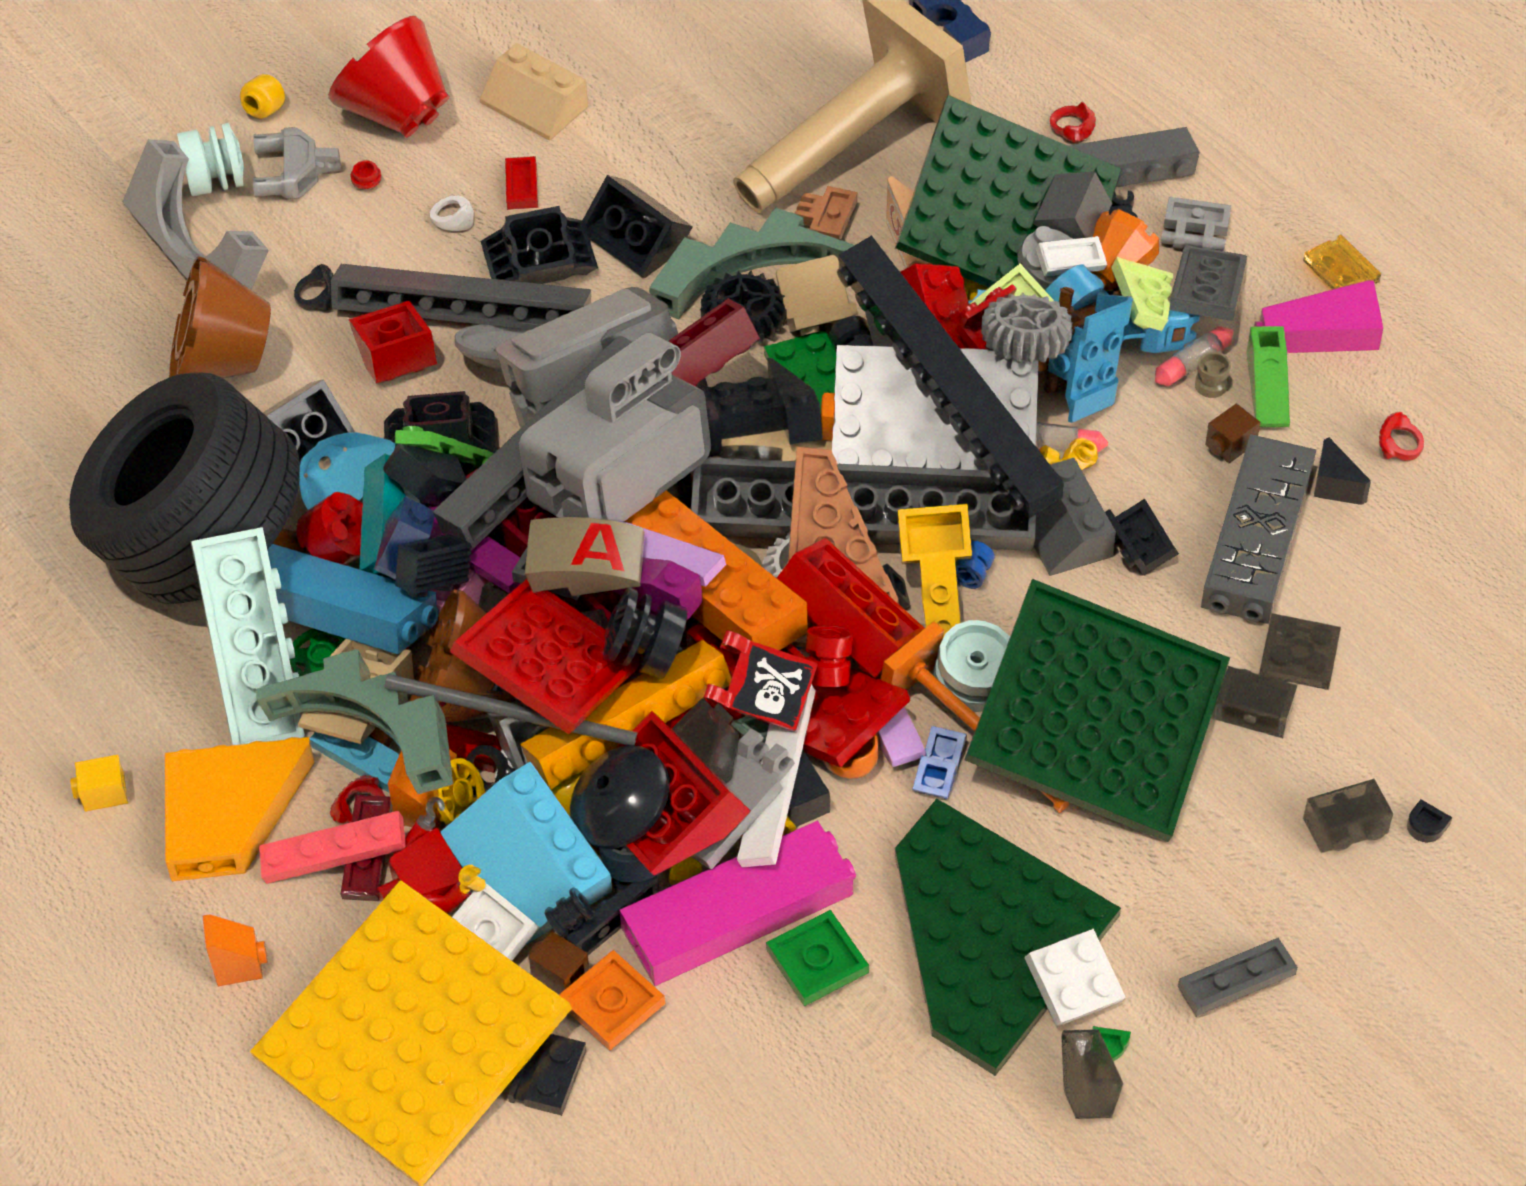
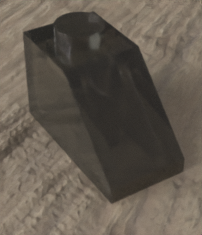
[672,698,739,784]
[1061,1029,1124,1119]

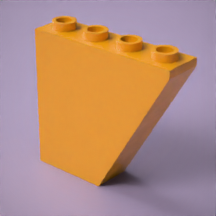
[165,737,314,882]

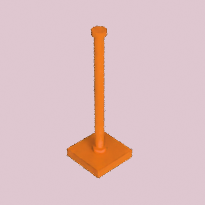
[881,621,1070,813]

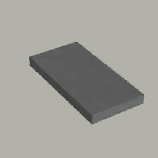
[1169,245,1247,321]

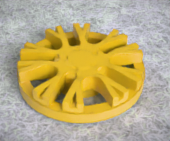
[432,758,485,825]

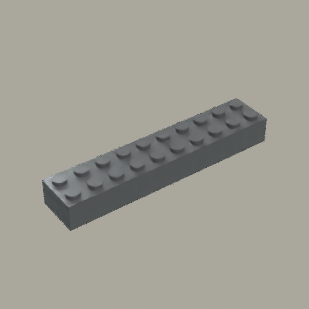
[691,457,1036,551]

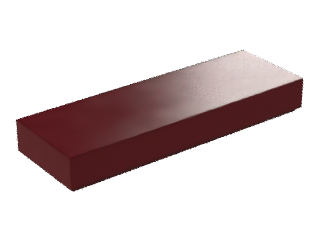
[340,795,392,901]

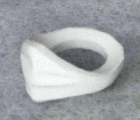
[430,196,474,231]

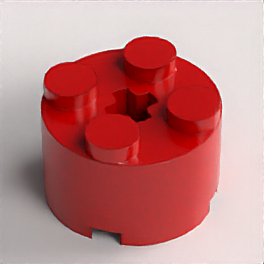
[296,492,363,566]

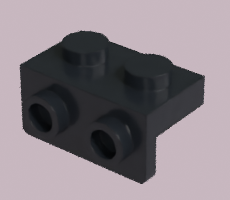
[1105,499,1179,575]

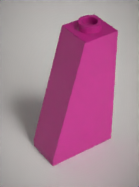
[1254,280,1384,353]

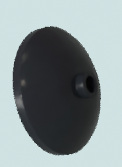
[570,745,670,849]

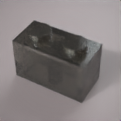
[1214,666,1298,739]
[1303,779,1393,853]

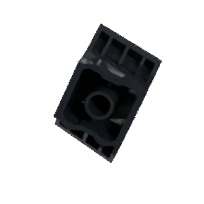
[480,206,598,284]
[384,391,497,453]

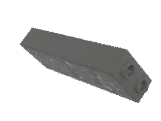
[1201,434,1317,624]

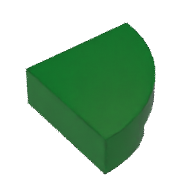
[1088,1026,1131,1066]

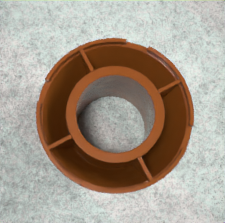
[169,256,271,378]

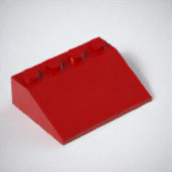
[616,711,751,876]

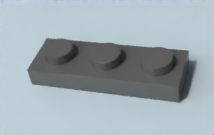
[1178,937,1298,1016]

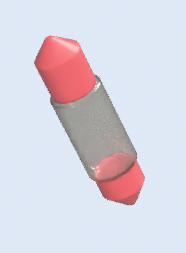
[1155,326,1234,387]
[1036,422,1108,453]

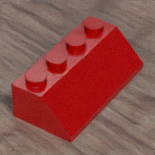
[777,538,925,678]

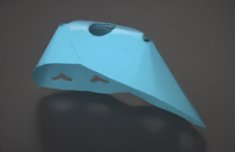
[299,432,395,510]

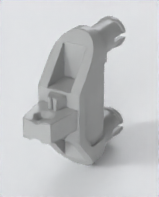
[253,127,341,199]

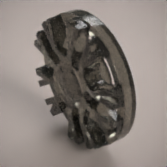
[719,445,783,461]

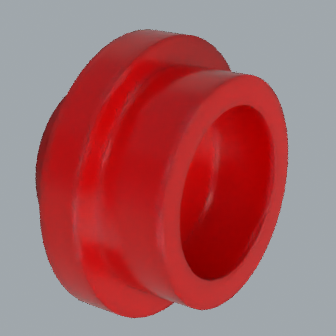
[350,160,382,189]

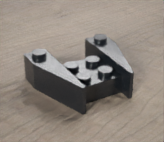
[696,358,823,457]

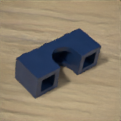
[909,0,991,63]

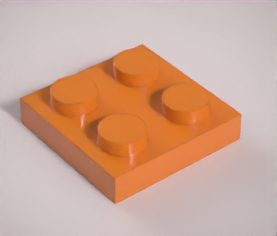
[559,950,666,1051]

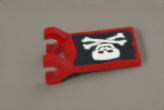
[702,630,818,732]

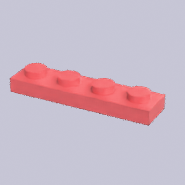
[259,811,406,884]

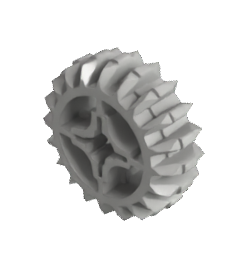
[981,293,1072,364]

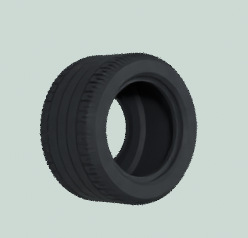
[69,372,300,604]

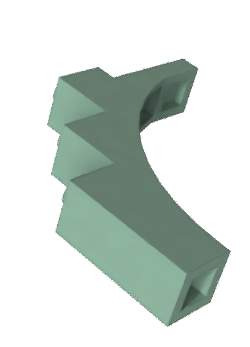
[649,207,854,320]
[256,649,453,794]

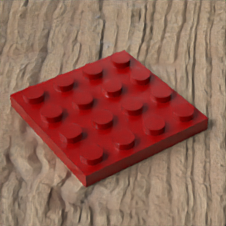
[450,579,639,734]

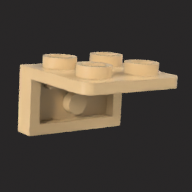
[776,255,859,336]

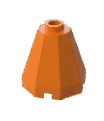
[1091,209,1159,291]

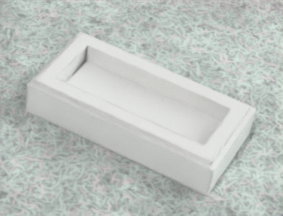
[1035,237,1107,277]

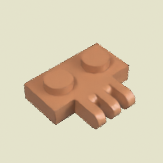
[794,186,858,240]

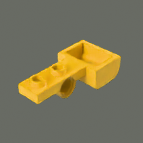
[898,504,972,640]

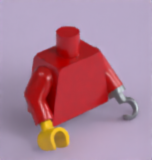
[376,797,486,915]

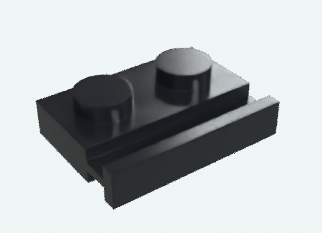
[508,1034,586,1116]

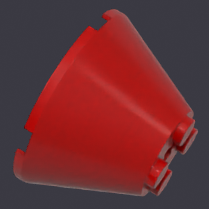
[328,16,450,138]

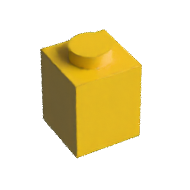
[70,754,128,812]

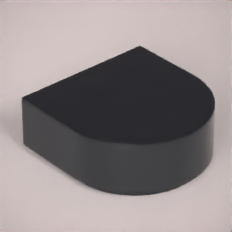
[1407,799,1452,843]

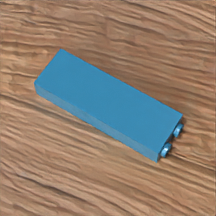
[267,544,439,654]

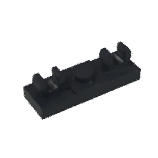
[564,876,659,955]

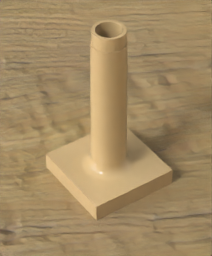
[733,0,972,213]

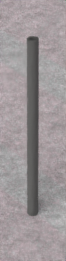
[385,674,638,745]

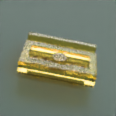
[1303,234,1381,290]

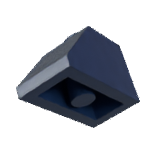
[374,496,435,579]

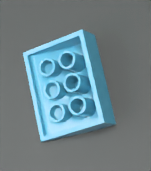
[440,762,612,945]

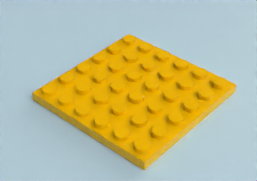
[250,880,572,1186]

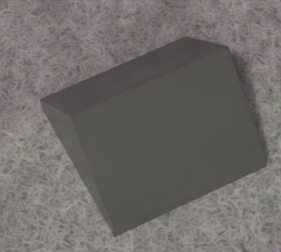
[1033,171,1112,239]

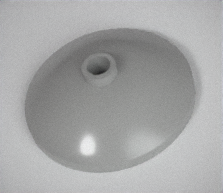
[455,324,531,372]

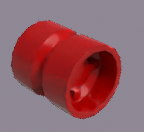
[805,625,853,687]

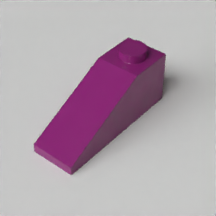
[611,558,703,621]

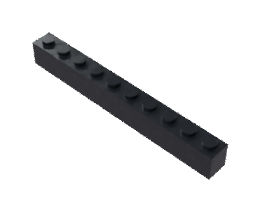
[837,235,1064,519]

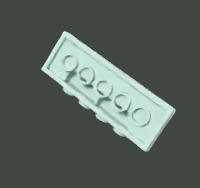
[191,527,305,745]

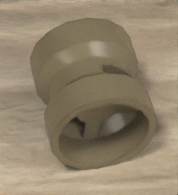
[1195,352,1231,398]

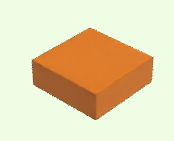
[821,393,835,441]

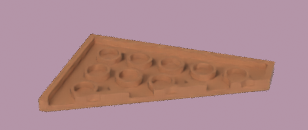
[788,447,899,648]

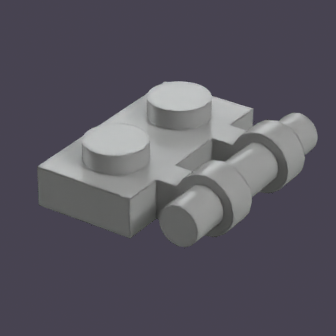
[1161,197,1231,251]

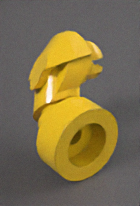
[1039,438,1098,470]

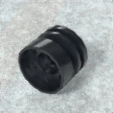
[603,588,688,679]

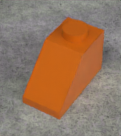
[203,914,268,987]

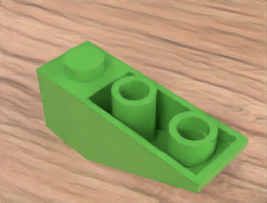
[1246,326,1290,427]

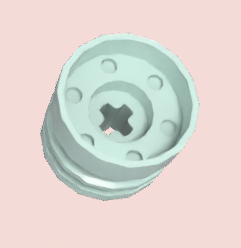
[177,123,244,197]

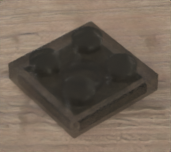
[1259,613,1341,690]

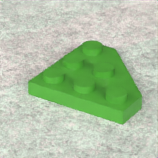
[395,426,494,475]

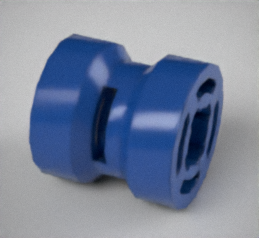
[955,540,995,589]

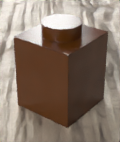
[1205,403,1261,463]
[528,931,589,994]

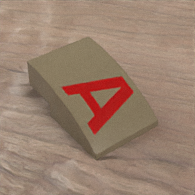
[525,517,645,596]

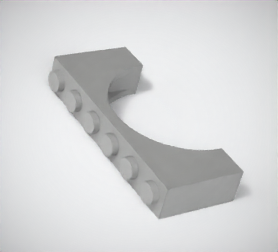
[122,139,269,290]

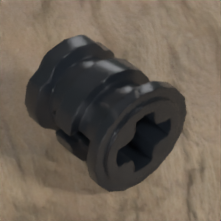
[544,887,595,938]

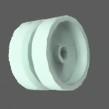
[933,620,1010,712]

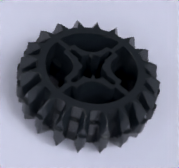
[700,270,787,345]

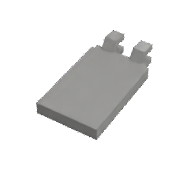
[691,728,795,870]

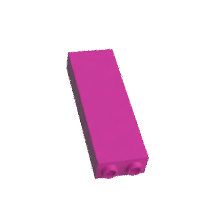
[620,820,856,986]

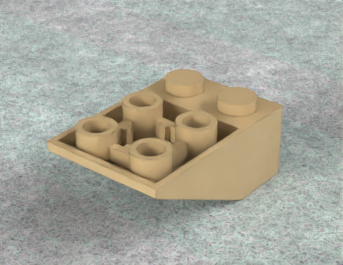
[298,639,414,744]

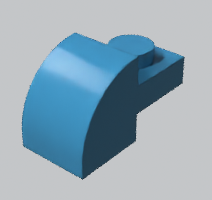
[1045,264,1109,310]

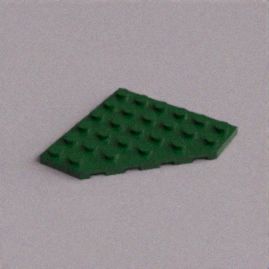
[895,798,1121,1076]

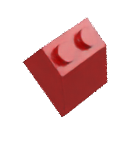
[349,301,437,383]

